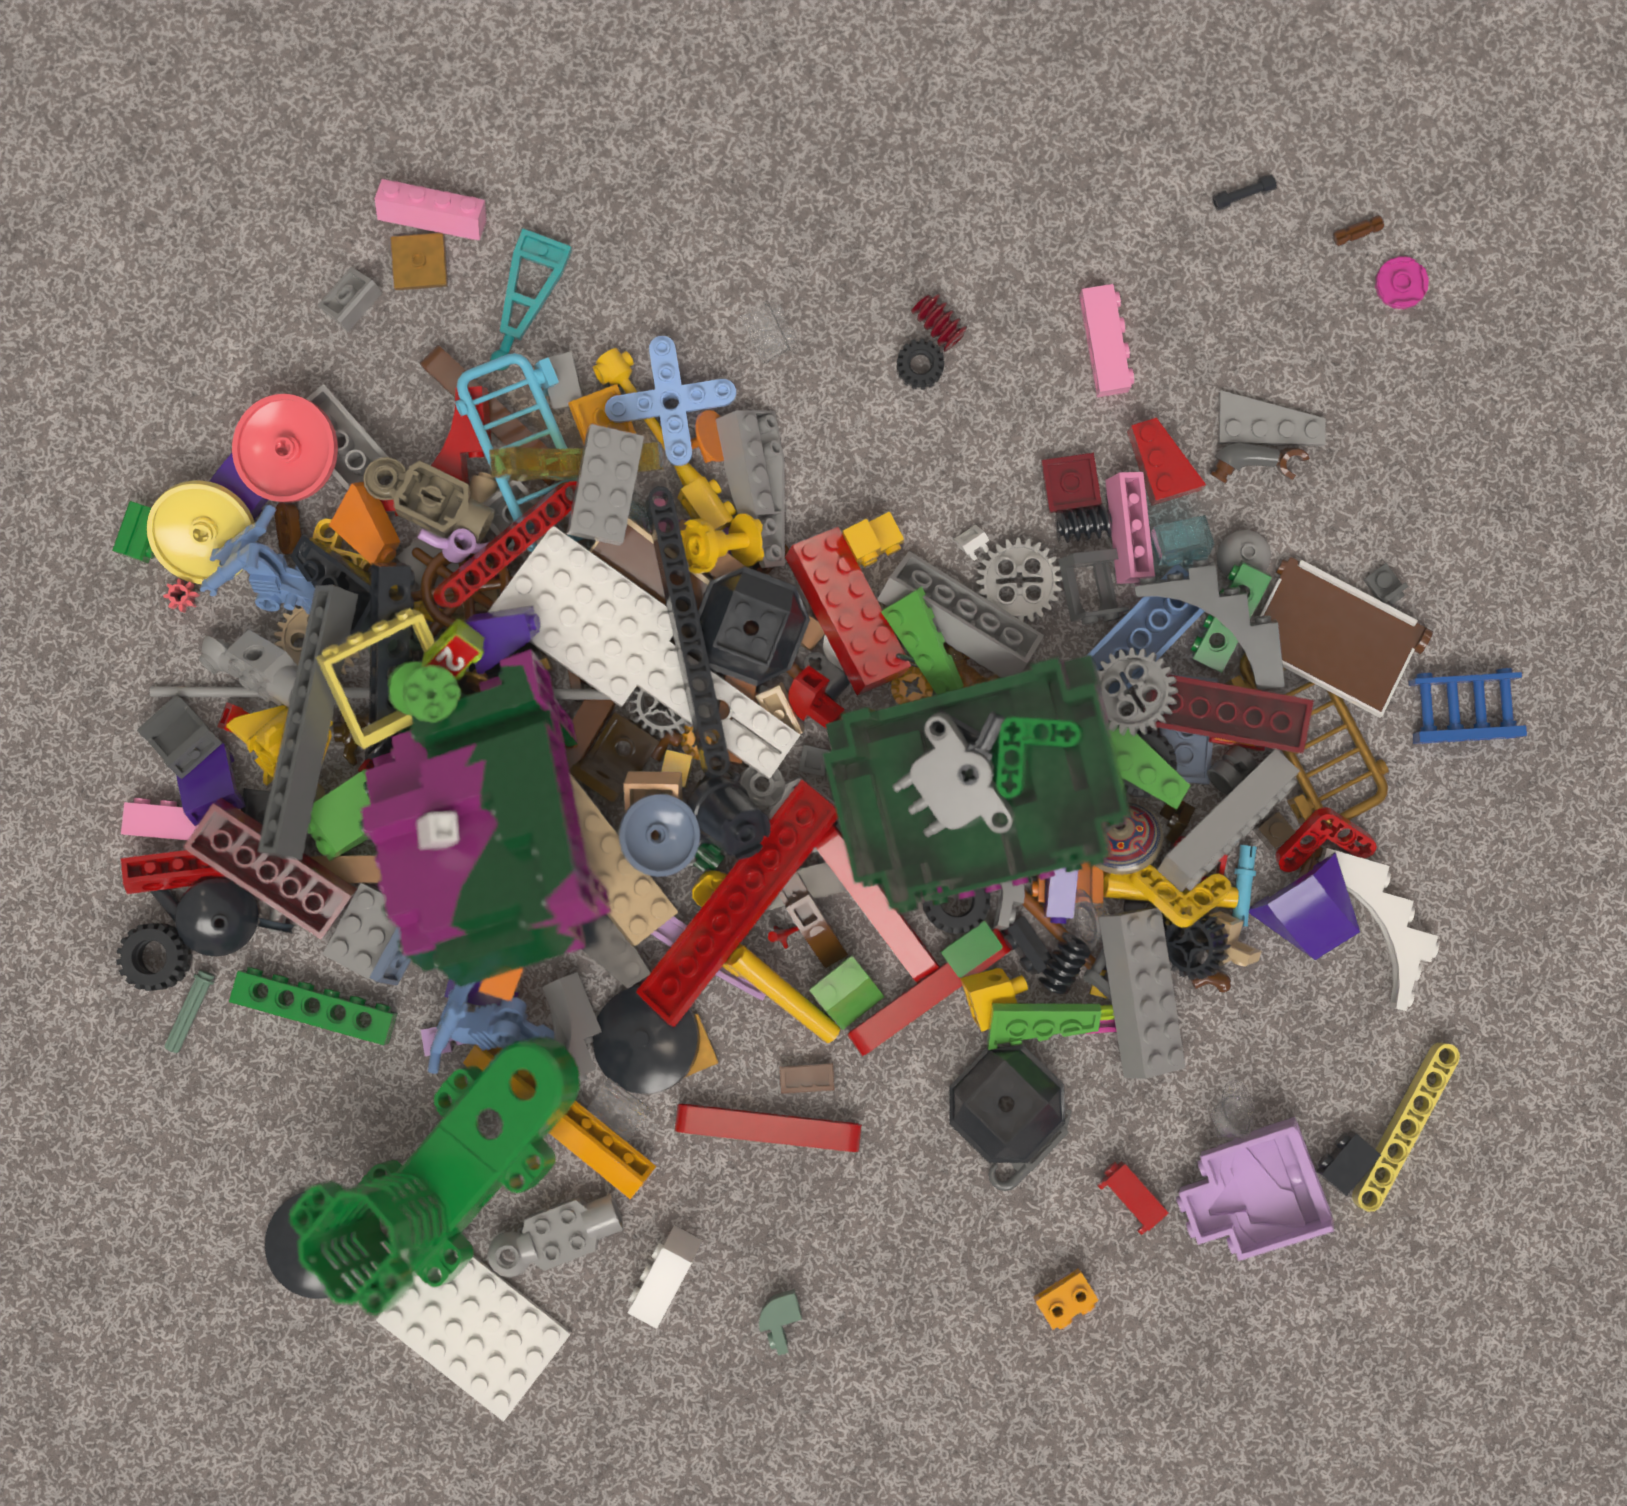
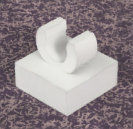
[954,525,989,560]

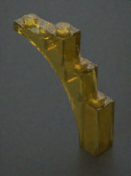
[489,442,664,482]

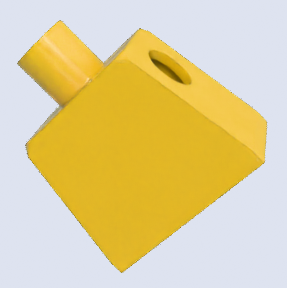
[961,968,1028,1032]

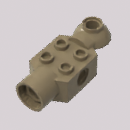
[363,457,495,543]

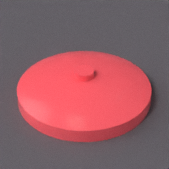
[232,394,338,503]

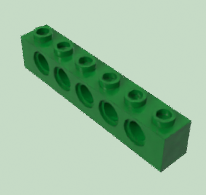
[229,967,398,1046]

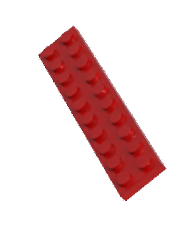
[636,780,838,1027]

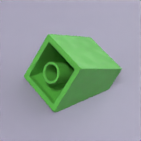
[307,769,370,861]
[809,955,884,1030]

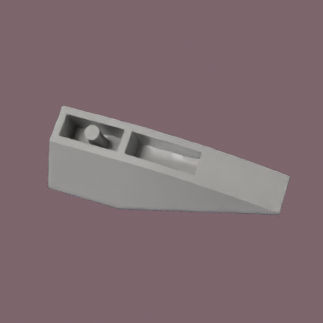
[716,410,785,568]

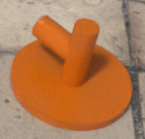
[690,410,724,463]

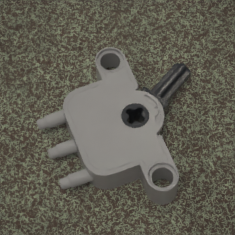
[893,712,1014,837]

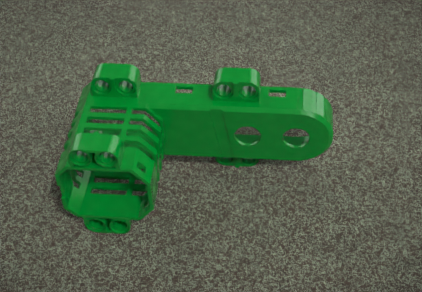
[289,1037,580,1316]

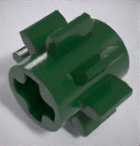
[693,843,725,872]

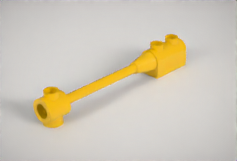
[593,348,736,530]

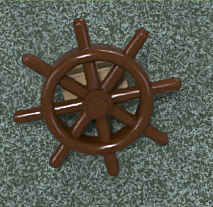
[411,537,514,639]

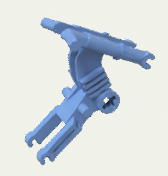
[200,505,315,614]
[428,983,554,1074]

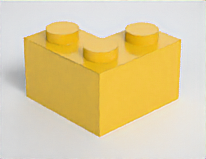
[842,511,904,568]

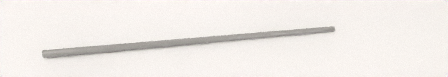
[150,686,610,700]

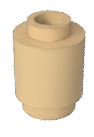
[469,472,498,503]

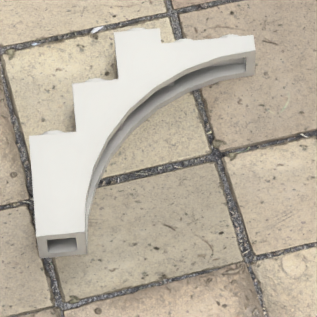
[1318,848,1439,1011]

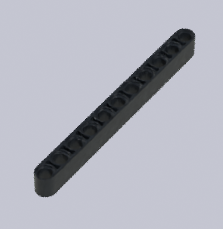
[645,486,730,778]

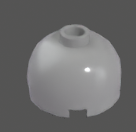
[1216,529,1271,577]

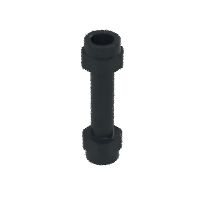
[1212,174,1277,211]

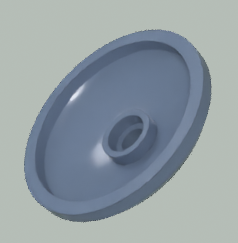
[619,794,700,877]

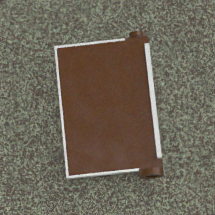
[1260,557,1433,718]

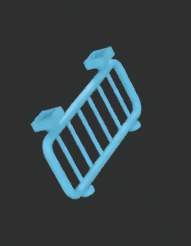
[455,353,585,552]

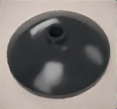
[175,877,259,957]

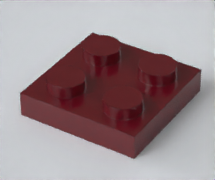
[1041,452,1102,514]

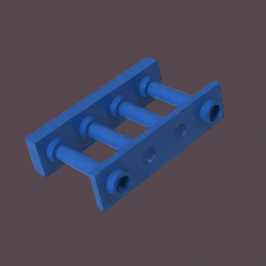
[1408,668,1527,744]

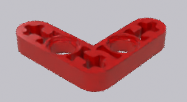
[1275,807,1377,872]

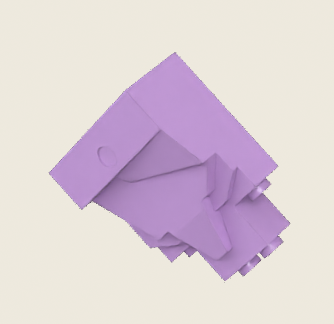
[1176,1117,1334,1261]

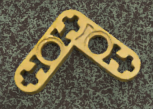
[1130,865,1231,927]

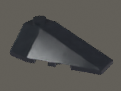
[290,534,397,635]

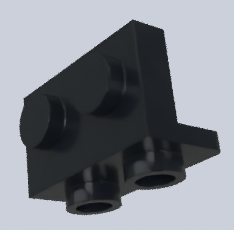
[1001,916,1053,975]

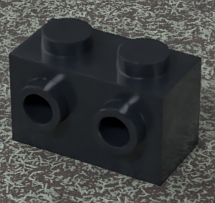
[1316,1131,1381,1196]

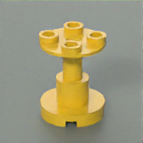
[680,513,764,574]

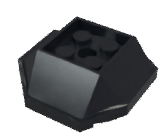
[691,566,810,686]
[949,1046,1065,1163]

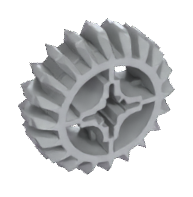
[628,687,692,738]

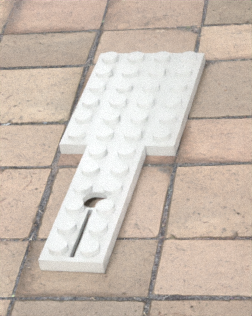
[489,526,800,779]

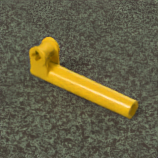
[1103,871,1239,909]
[722,944,840,1043]

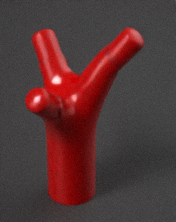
[768,926,799,949]

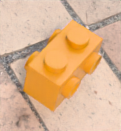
[1033,1268,1099,1330]

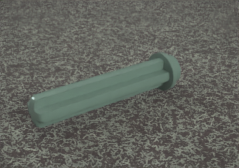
[164,970,215,1053]

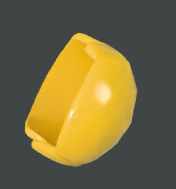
[692,870,727,908]

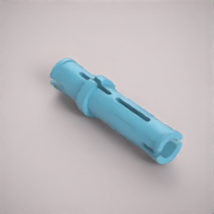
[1232,845,1257,927]

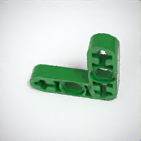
[997,717,1083,798]

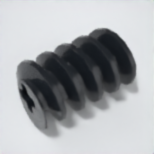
[1055,505,1112,543]
[1038,932,1091,994]

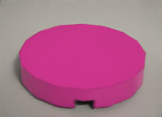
[1375,256,1429,309]

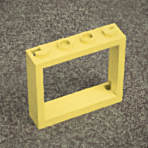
[316,608,460,749]

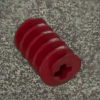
[911,294,968,352]

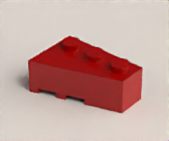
[1127,418,1206,506]

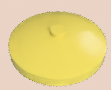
[147,480,255,584]

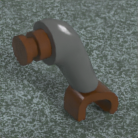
[1210,443,1310,484]

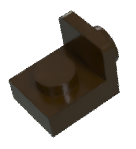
[1160,800,1195,843]

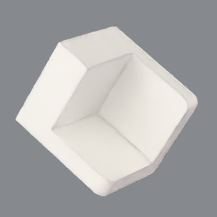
[417,813,459,849]

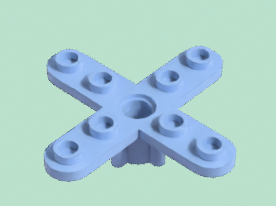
[605,336,736,466]

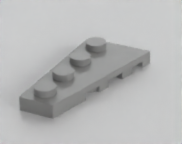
[1218,390,1326,446]

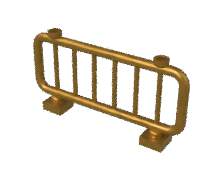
[1225,652,1389,826]

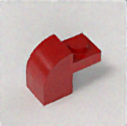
[788,665,845,728]

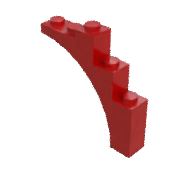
[380,386,492,517]

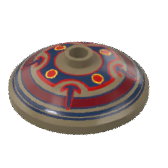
[1096,802,1163,875]

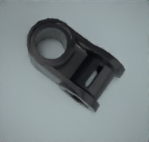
[803,652,850,701]

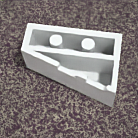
[628,1225,703,1329]

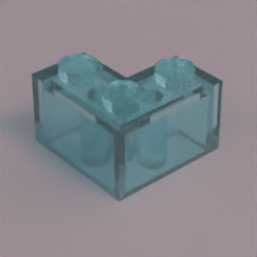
[1150,515,1215,568]

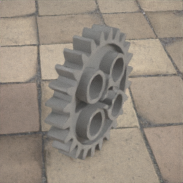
[976,537,1063,622]
[1097,648,1178,736]

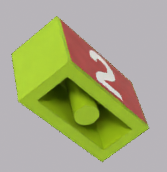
[422,619,484,681]

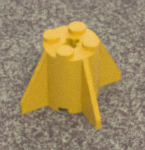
[227,705,333,786]

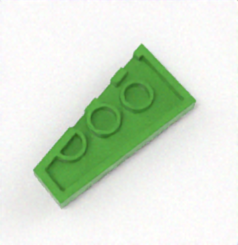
[881,586,964,695]
[1108,722,1191,810]
[987,1003,1102,1050]

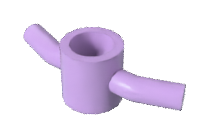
[417,528,489,563]

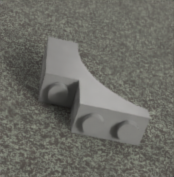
[542,972,602,1082]

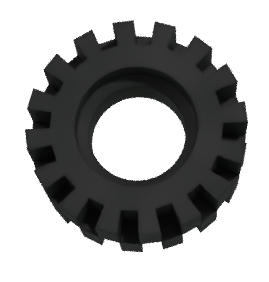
[896,338,945,390]

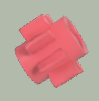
[163,578,200,613]

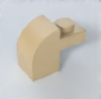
[1206,911,1261,966]

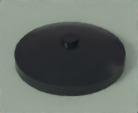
[593,986,700,1094]
[265,1191,367,1299]

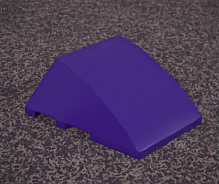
[1249,852,1360,960]

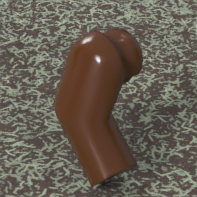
[651,729,683,762]
[1190,970,1231,993]

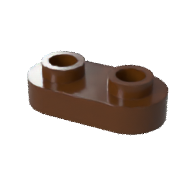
[274,502,301,554]

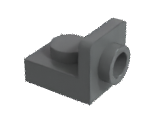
[1363,563,1409,604]

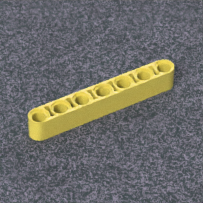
[1352,1043,1460,1212]

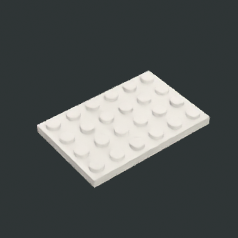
[376,1251,572,1422]

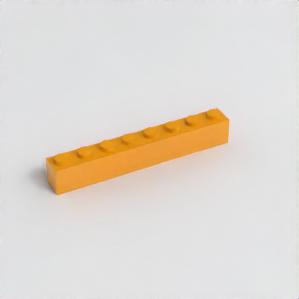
[463,1044,657,1199]

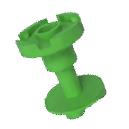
[388,661,460,722]

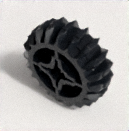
[1164,911,1231,980]

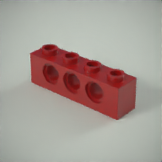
[121,850,228,894]

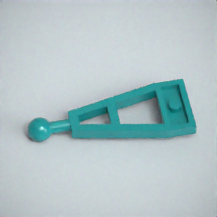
[490,228,573,371]

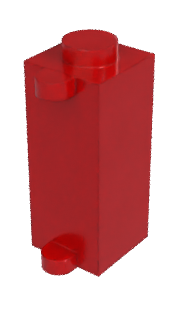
[1097,1161,1169,1235]

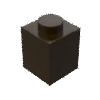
[1253,811,1296,850]

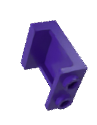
[176,743,245,826]

